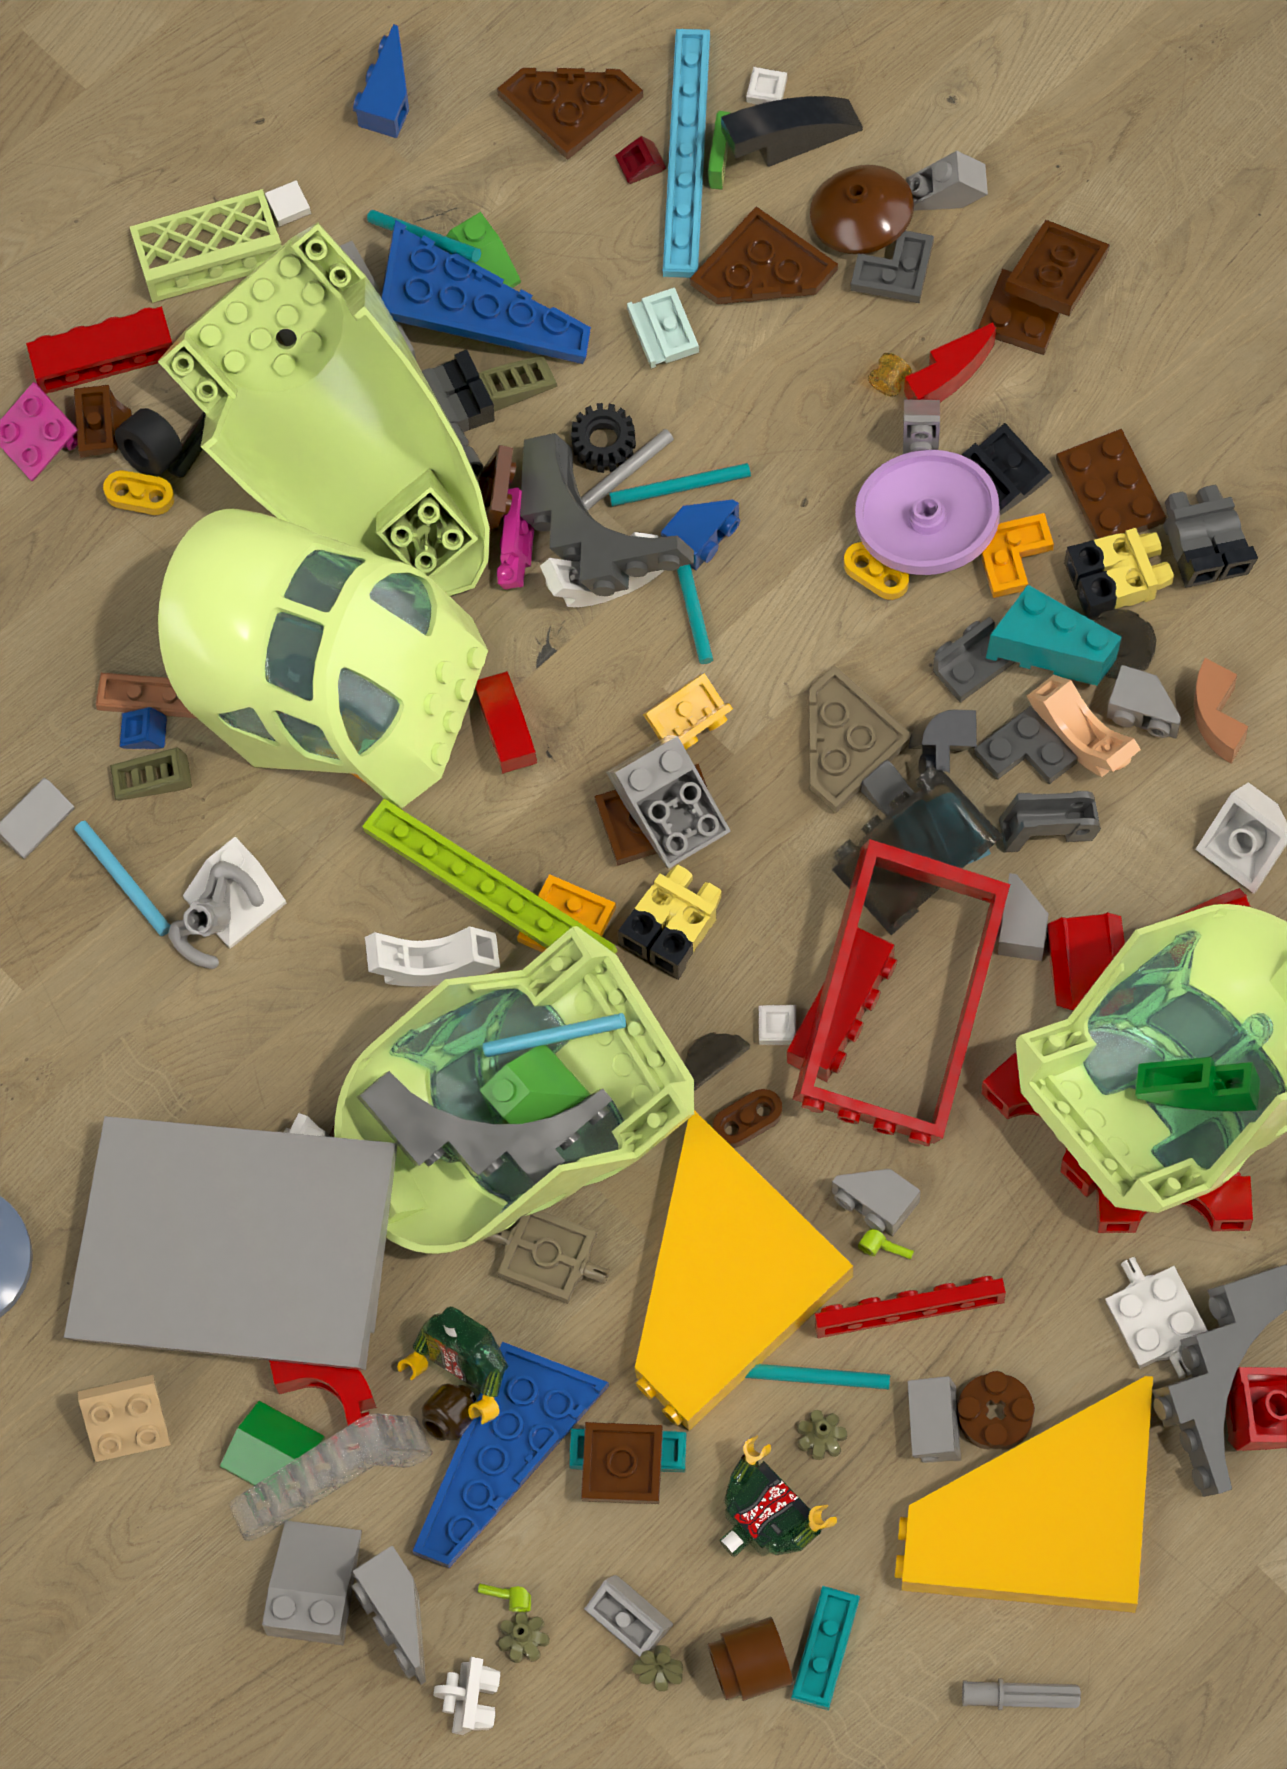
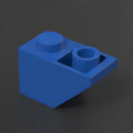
[661,499,740,570]

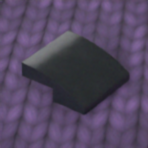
[962,423,1053,515]

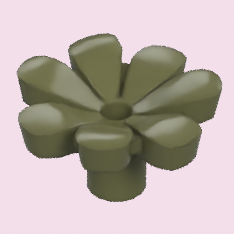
[797,1410,847,1460]
[498,1612,550,1663]
[632,1645,683,1691]

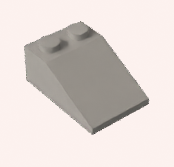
[262,1520,362,1646]

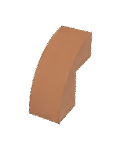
[1194,658,1249,764]

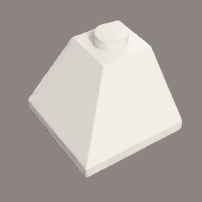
[1195,782,1287,893]
[183,837,287,949]

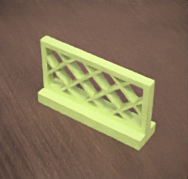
[130,189,282,303]

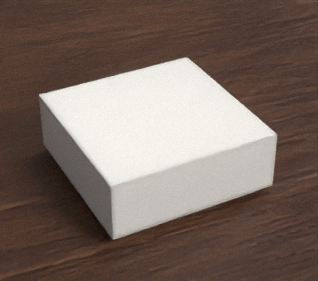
[746,67,787,105]
[265,180,311,227]
[759,1005,796,1045]

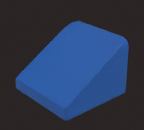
[120,707,167,749]

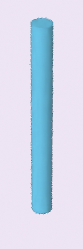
[74,821,171,936]
[483,1013,626,1057]

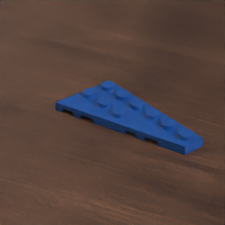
[381,220,591,364]
[413,1342,609,1568]

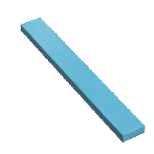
[663,29,710,278]

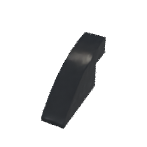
[721,96,863,167]

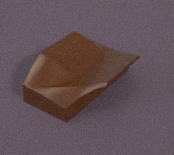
[74,385,132,458]

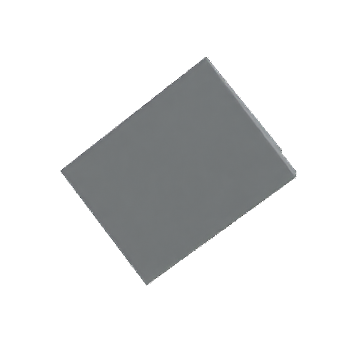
[64,1116,397,1370]

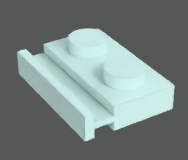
[627,287,699,368]

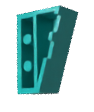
[986,585,1122,686]

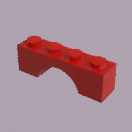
[981,1052,1097,1198]
[1096,1172,1253,1233]

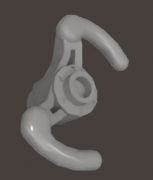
[168,861,264,969]

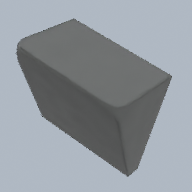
[861,760,913,816]

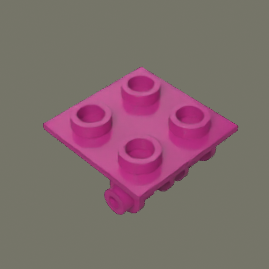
[0,382,78,481]

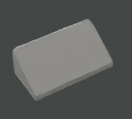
[0,777,75,859]
[584,1575,673,1657]

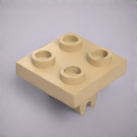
[78,1375,171,1462]

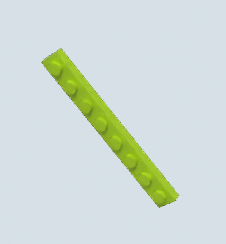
[362,799,618,954]

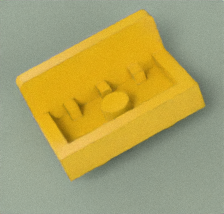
[643,673,733,750]

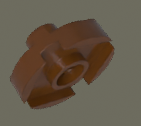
[957,1371,1035,1450]

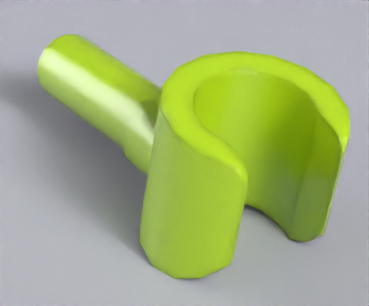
[858,1229,914,1260]
[478,1583,531,1613]

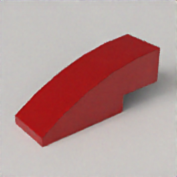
[904,322,996,403]
[475,671,537,774]

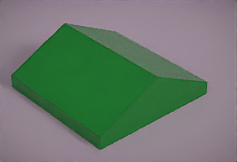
[220,1401,325,1504]

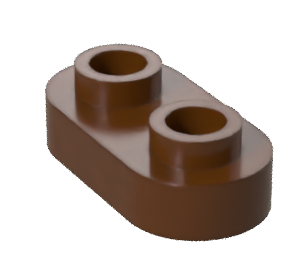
[713,1089,782,1148]

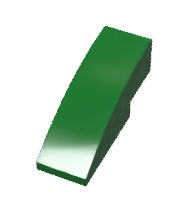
[1135,1057,1260,1112]

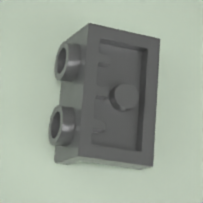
[933,617,1016,703]

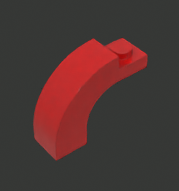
[269,1360,377,1451]

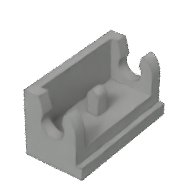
[908,1376,961,1463]

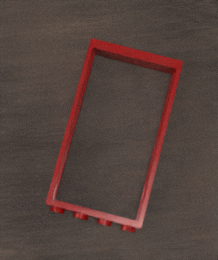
[792,839,1011,1146]

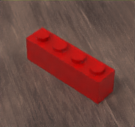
[26,306,173,394]
[787,927,898,1082]

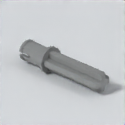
[962,1678,1081,1710]

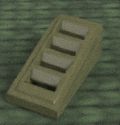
[479,355,557,412]
[110,747,192,801]

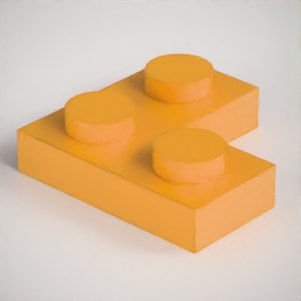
[980,513,1054,598]
[517,874,616,953]

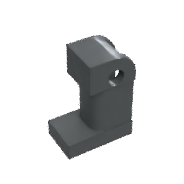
[999,791,1101,852]

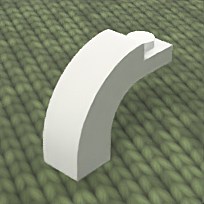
[540,532,665,607]
[365,926,500,987]

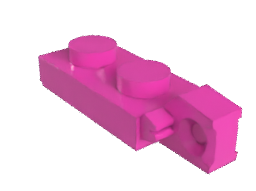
[497,488,534,590]

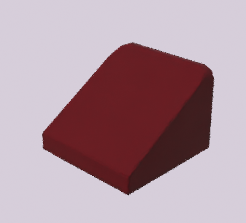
[615,136,666,184]

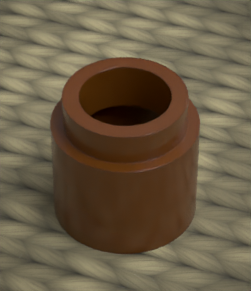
[707,1617,793,1701]

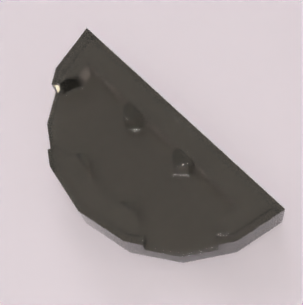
[684,1032,750,1091]

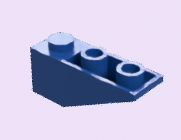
[353,24,409,138]

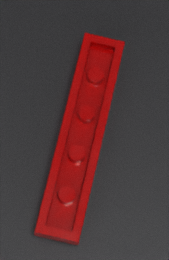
[815,1276,1006,1339]

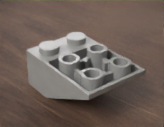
[606,735,731,869]
[352,1546,426,1685]

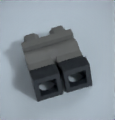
[422,349,495,432]
[1163,484,1258,588]

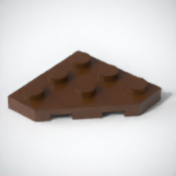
[497,68,643,160]
[690,206,838,305]

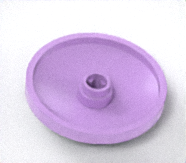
[855,450,1000,575]

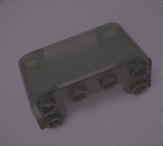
[832,765,1003,936]

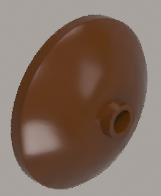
[810,165,914,254]

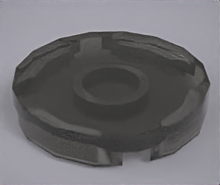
[1094,609,1157,679]

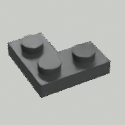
[851,231,934,303]
[974,706,1078,784]

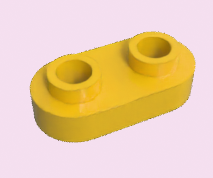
[103,470,175,515]
[844,542,909,600]

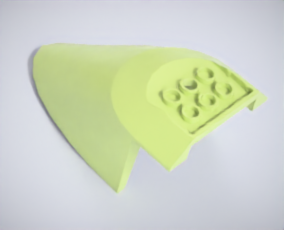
[158,222,490,596]

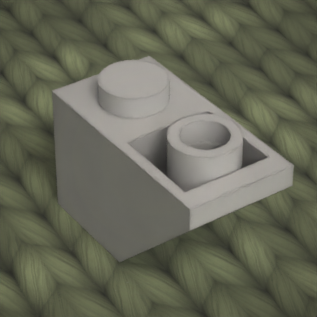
[906,151,988,211]
[903,399,940,454]
[1107,665,1181,739]
[995,873,1048,961]
[832,1169,921,1236]

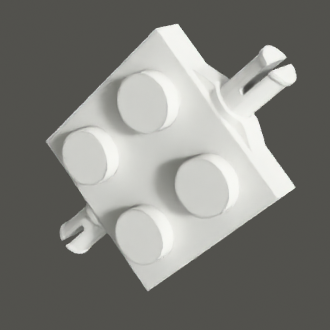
[1105,1257,1208,1379]

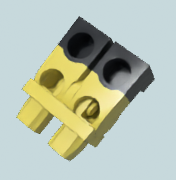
[1064,528,1174,621]
[618,864,722,980]

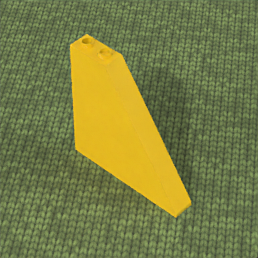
[635,1110,853,1431]
[895,1376,1153,1613]

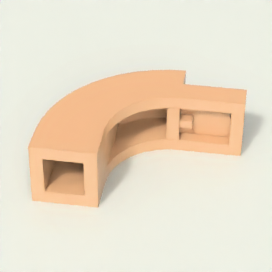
[1027,675,1141,777]

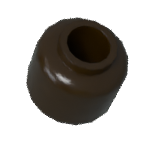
[421,1383,476,1441]

